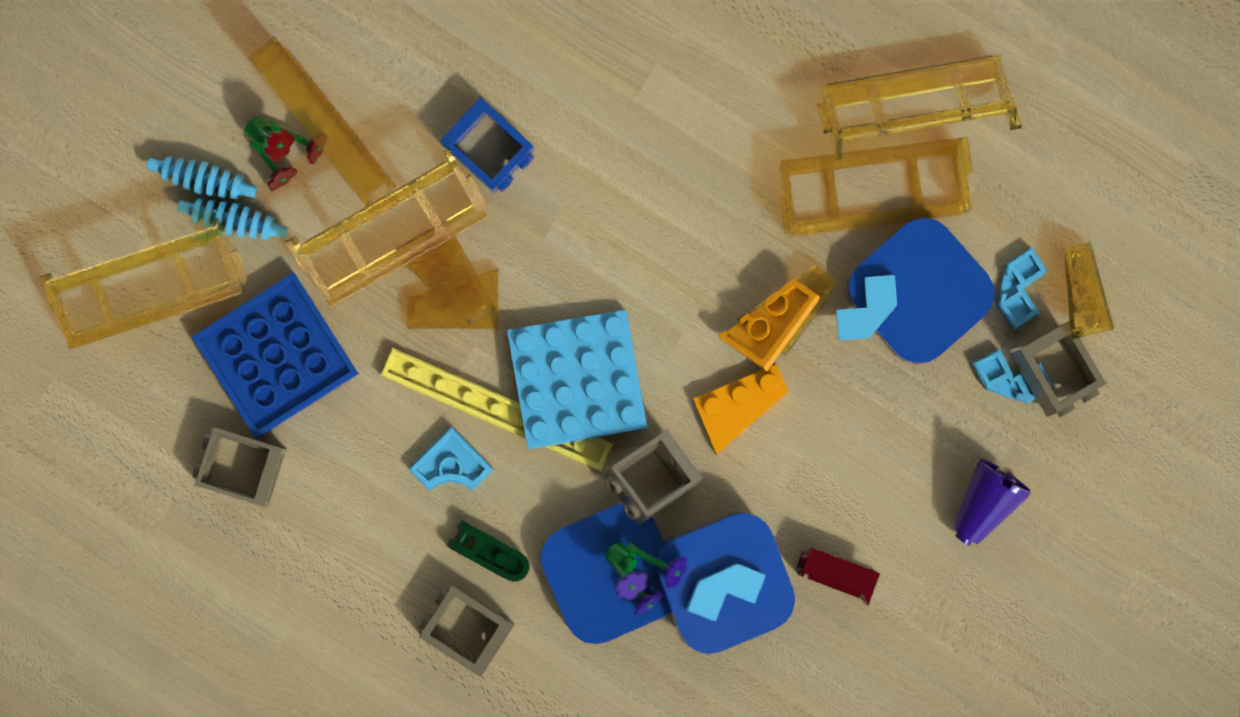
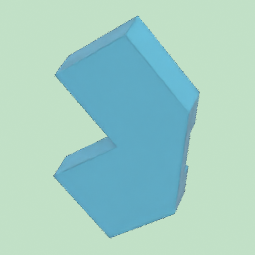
[997,247,1048,331]
[836,275,897,341]
[972,349,1054,403]
[686,563,766,621]

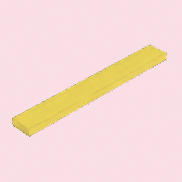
[380,348,613,472]

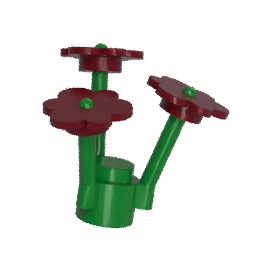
[244,116,328,191]

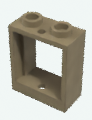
[1010,321,1106,418]
[193,427,286,507]
[603,430,703,525]
[418,585,515,677]

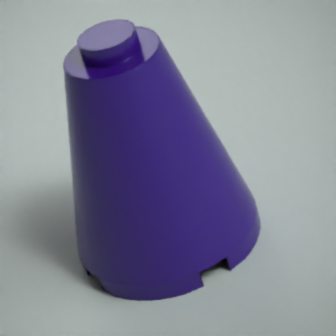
[953,458,1031,546]

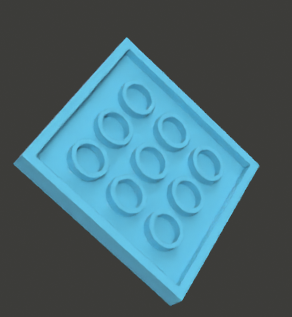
[507,310,647,450]

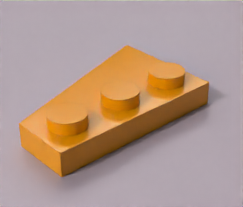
[717,279,820,371]
[693,364,789,455]

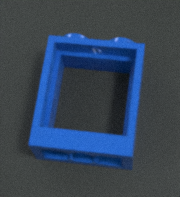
[439,97,535,194]

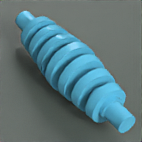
[147,156,258,199]
[177,198,288,240]

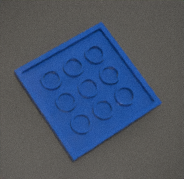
[192,272,359,439]

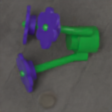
[605,542,687,616]

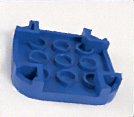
[848,218,995,364]
[541,503,671,644]
[654,511,795,654]

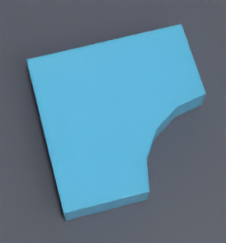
[408,427,494,491]

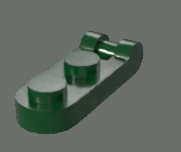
[446,520,530,582]

